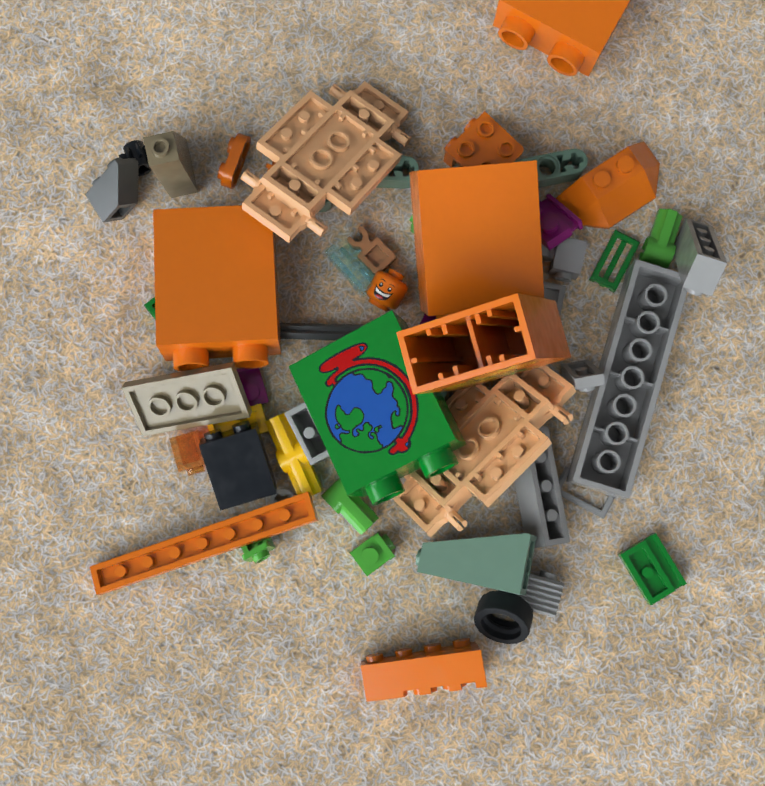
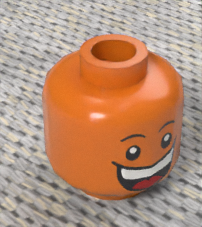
[366,268,408,312]

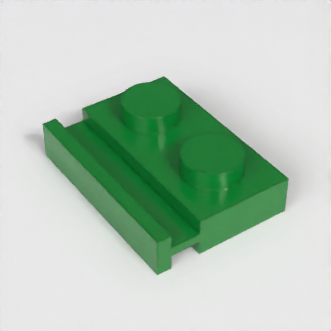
[618,533,687,605]

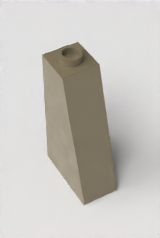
[143,131,198,198]

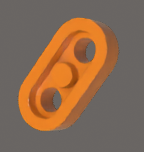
[217,133,251,189]

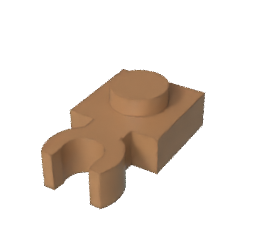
[347,226,397,275]

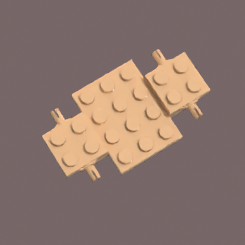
[241,81,412,243]
[392,365,577,537]

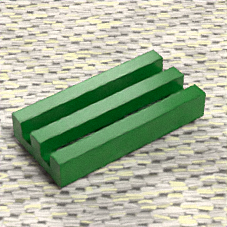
[589,230,640,293]

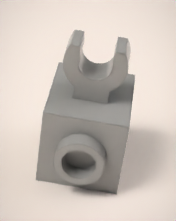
[541,237,587,282]

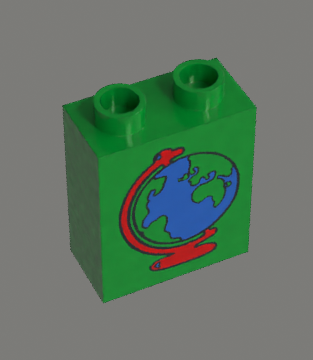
[288,310,466,506]

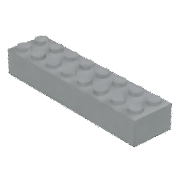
[566,259,687,499]

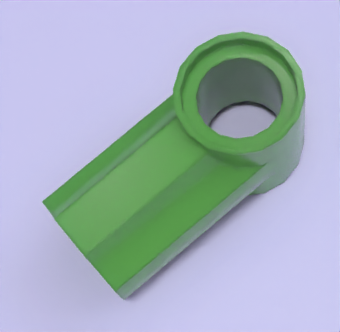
[639,209,683,268]
[321,478,379,535]

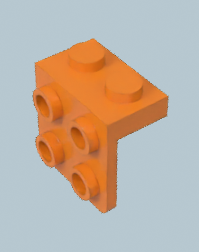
[443,111,524,168]

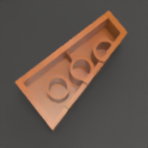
[361,638,487,702]

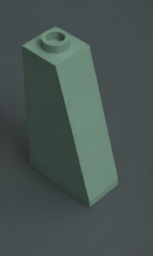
[416,533,537,595]

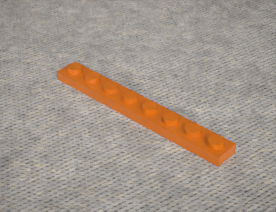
[90,492,319,595]

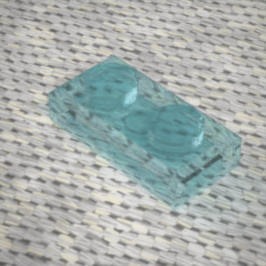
[325,244,372,298]

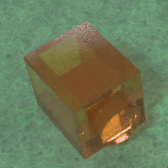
[169,430,205,476]

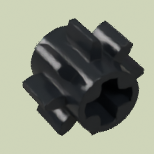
[119,140,151,176]

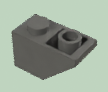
[85,158,138,222]

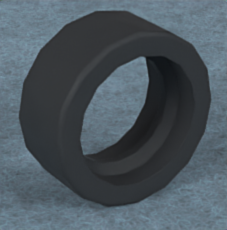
[474,590,533,644]

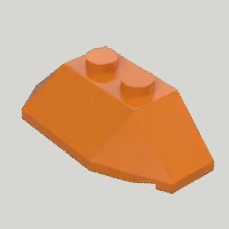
[556,141,660,229]

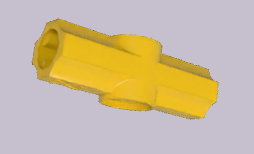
[265,413,324,496]

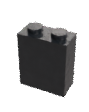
[199,421,277,511]

